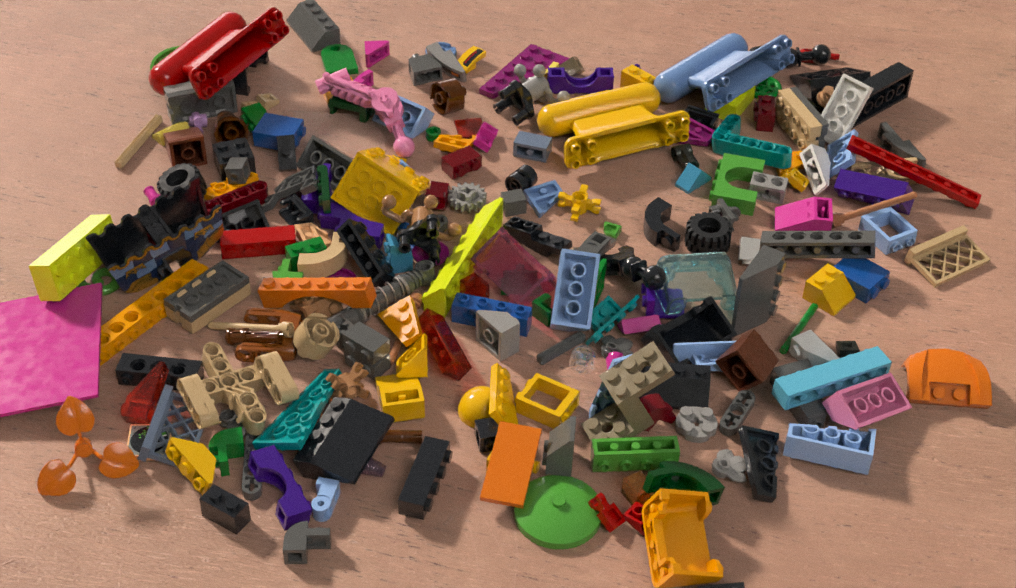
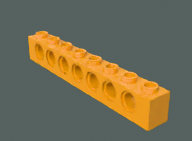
[100,259,209,366]

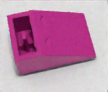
[775,197,833,231]

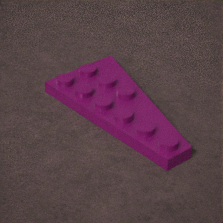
[479,44,570,99]

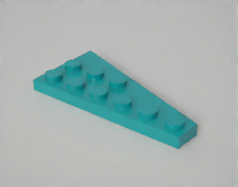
[252,368,342,451]

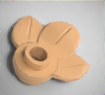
[817,86,834,108]

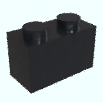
[199,485,251,535]

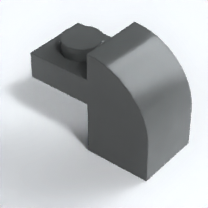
[283,521,332,564]

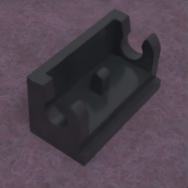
[685,105,719,130]
[279,194,314,225]

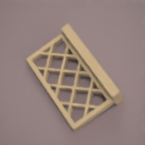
[904,225,991,288]

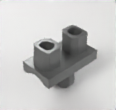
[708,198,741,232]

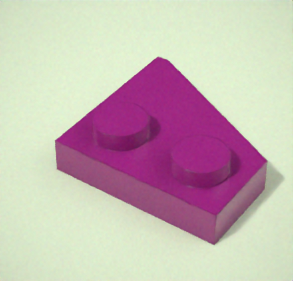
[678,118,715,146]

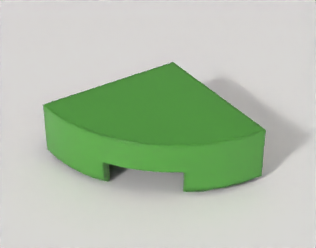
[603,221,622,239]

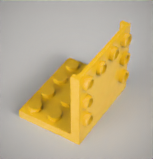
[331,147,431,236]

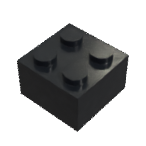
[212,137,256,181]

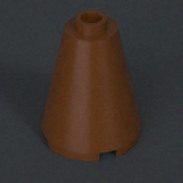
[214,110,249,143]

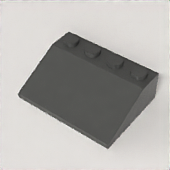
[731,245,786,336]

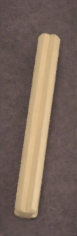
[114,114,163,169]

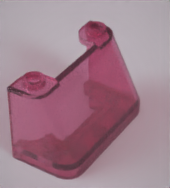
[471,227,557,306]

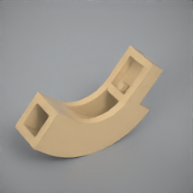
[297,232,348,278]

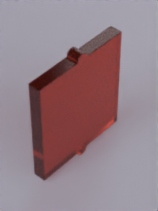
[454,118,483,139]

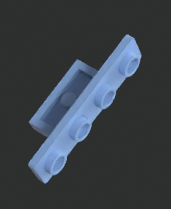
[672,341,736,372]

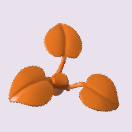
[37,396,139,496]

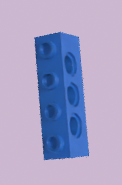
[452,292,532,337]

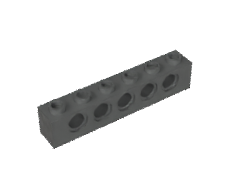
[760,231,876,258]

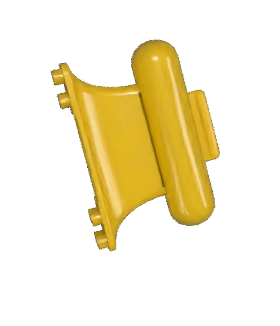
[537,82,690,169]

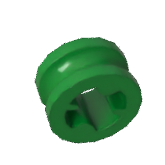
[426,126,441,142]

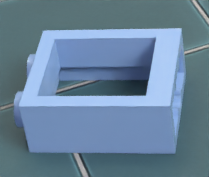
[858,206,918,255]

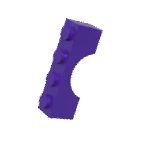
[547,68,614,94]
[248,445,313,531]

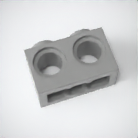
[749,171,788,204]

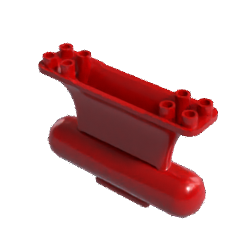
[148,7,289,100]

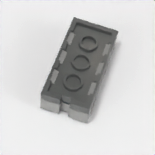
[163,80,238,125]

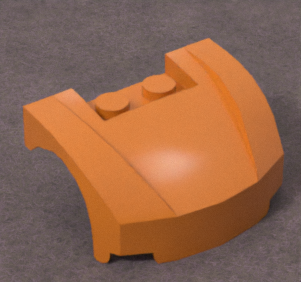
[901,348,992,409]

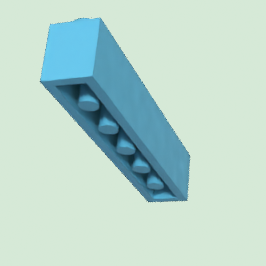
[771,346,892,410]

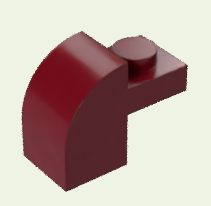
[425,181,451,211]
[640,393,676,432]

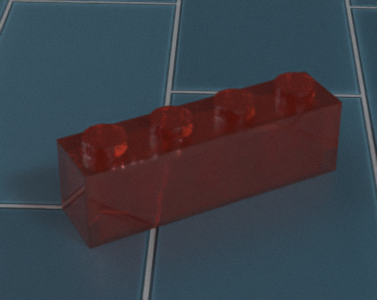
[418,308,472,381]

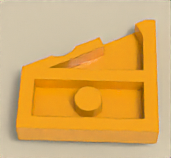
[433,134,476,152]

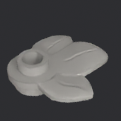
[712,449,747,483]

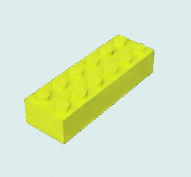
[29,214,114,301]

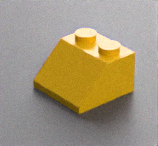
[620,65,656,87]
[802,263,856,316]

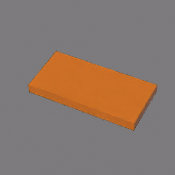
[480,421,542,509]

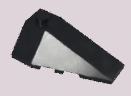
[217,199,270,243]

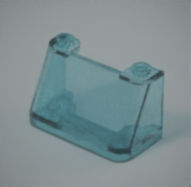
[655,252,737,315]

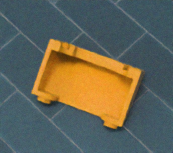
[642,488,724,588]

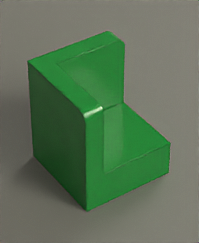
[532,293,552,327]

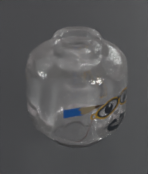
[569,345,597,375]

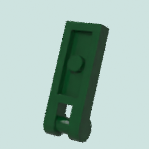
[317,165,331,214]

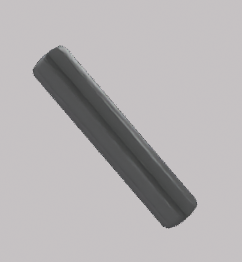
[536,331,586,365]

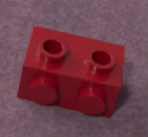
[753,95,775,132]

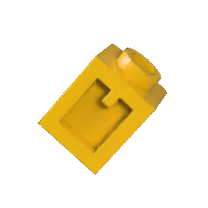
[781,167,809,192]

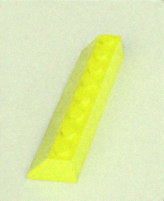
[422,197,503,318]

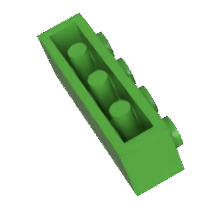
[590,436,680,472]

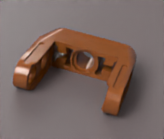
[235,308,303,363]

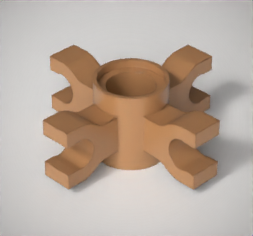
[325,362,370,402]

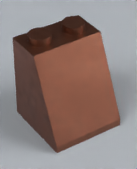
[163,127,208,167]
[715,329,779,391]

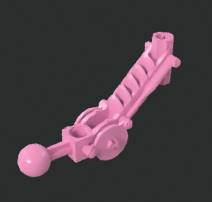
[315,68,415,158]

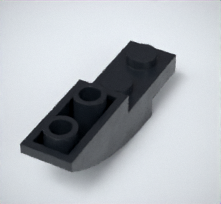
[503,216,572,257]

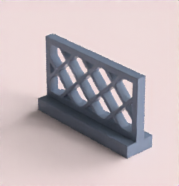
[138,384,203,468]

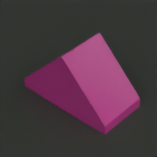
[364,40,390,68]

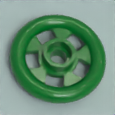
[754,77,782,99]

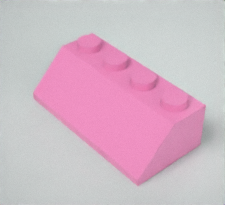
[822,372,912,430]

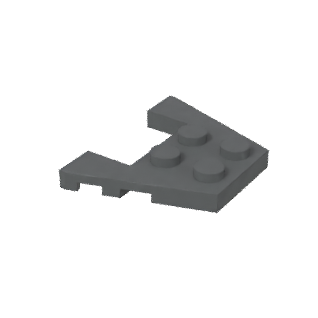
[262,165,318,213]

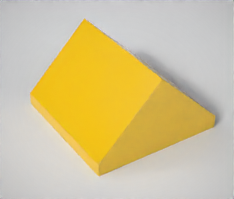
[396,333,428,378]

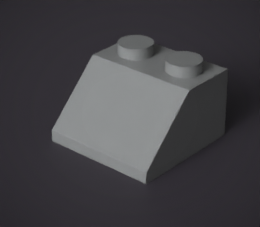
[476,310,520,362]

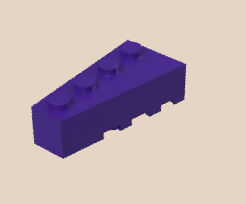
[834,169,915,215]

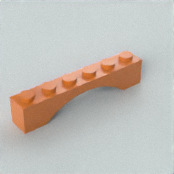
[257,277,377,308]

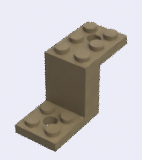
[581,342,675,442]

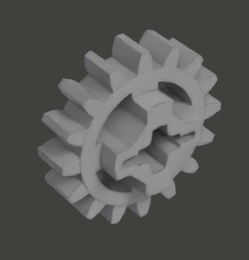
[448,182,487,213]

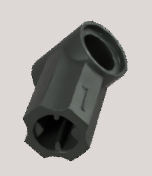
[671,143,699,169]

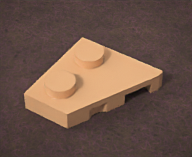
[295,222,332,248]

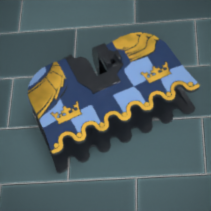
[85,176,224,293]

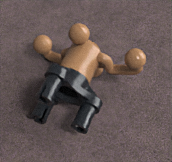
[381,195,462,266]

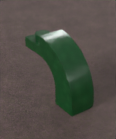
[642,461,725,505]

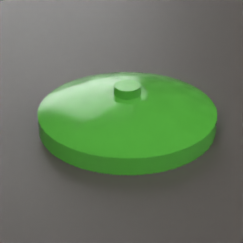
[514,475,601,550]

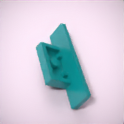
[585,295,640,346]

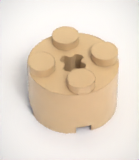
[293,313,340,360]

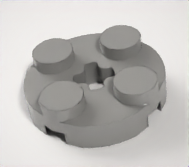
[675,406,718,443]

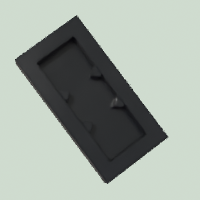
[277,135,297,171]

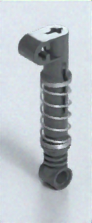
[327,260,436,349]

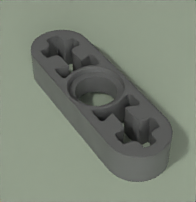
[719,390,756,436]

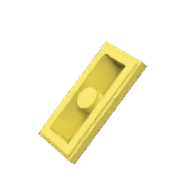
[152,121,190,146]

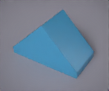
[675,163,712,194]

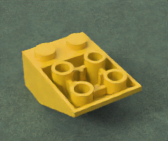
[375,374,425,422]

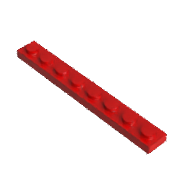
[846,135,981,209]

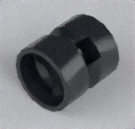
[505,165,538,191]

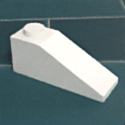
[799,144,831,196]
[789,330,839,367]

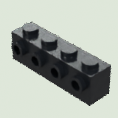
[336,218,395,288]
[398,436,453,520]

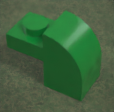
[209,427,245,477]

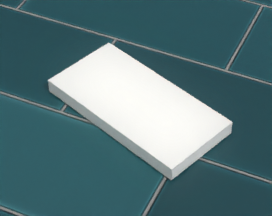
[821,73,874,144]

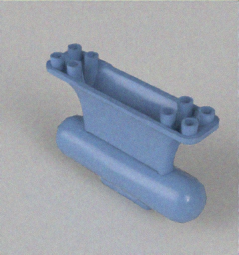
[653,33,795,112]

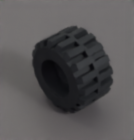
[157,163,207,198]
[684,212,733,258]

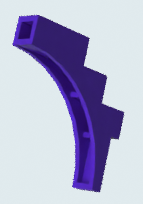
[301,163,385,250]

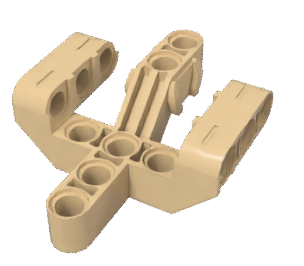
[176,342,299,436]

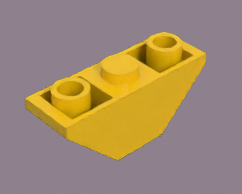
[165,437,216,495]

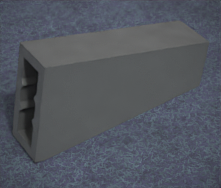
[769,358,827,428]

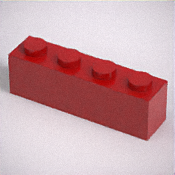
[220,225,296,260]

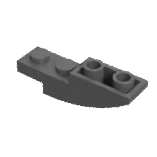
[877,122,926,168]
[577,231,617,258]

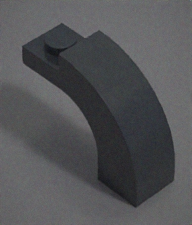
[643,197,681,252]

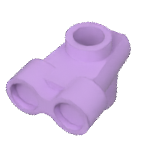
[189,112,207,134]

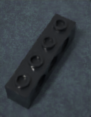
[115,353,205,391]

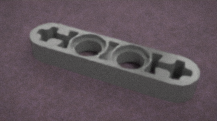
[242,433,263,501]

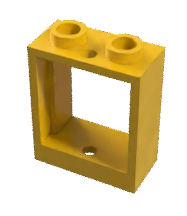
[514,373,580,429]

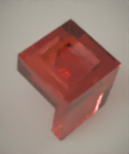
[460,272,489,298]

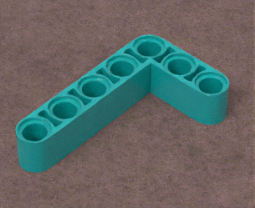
[712,114,792,169]

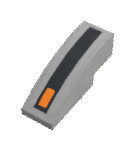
[426,42,467,82]

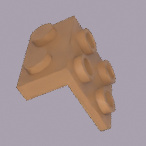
[289,296,343,318]

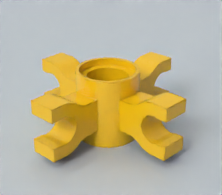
[558,184,602,222]

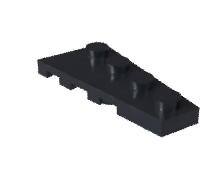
[739,425,779,503]

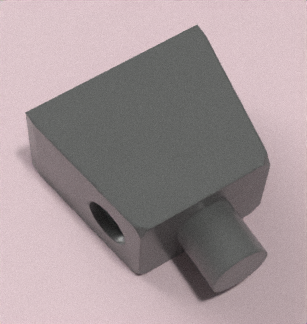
[408,54,443,86]

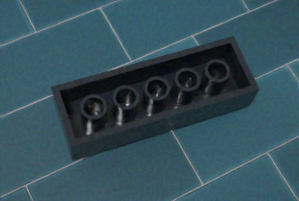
[852,62,914,128]

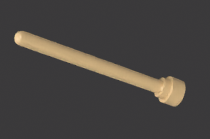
[208,321,294,338]

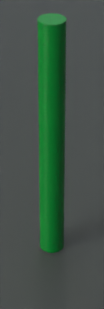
[779,303,818,354]

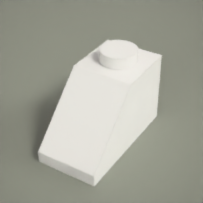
[738,237,760,265]

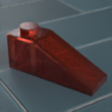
[120,361,169,424]

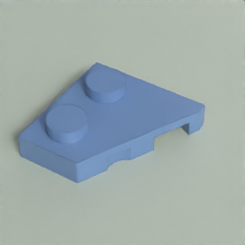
[523,180,563,218]

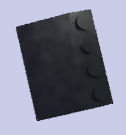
[790,67,871,100]
[293,397,395,485]

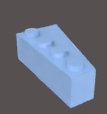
[783,423,876,475]

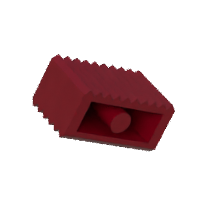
[441,145,482,180]

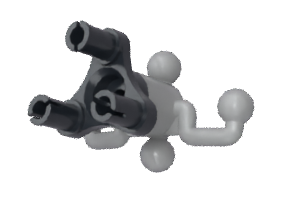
[493,64,570,126]

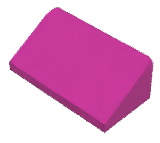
[617,314,661,334]

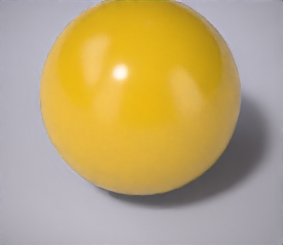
[458,386,491,428]

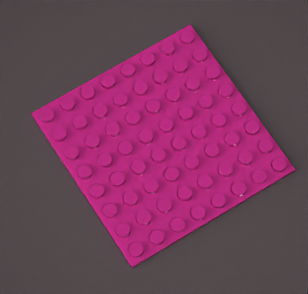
[0,282,103,417]

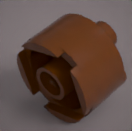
[430,78,467,115]

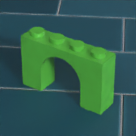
[709,153,765,216]

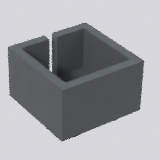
[343,321,391,381]

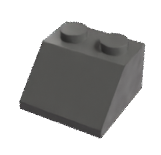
[542,416,576,477]

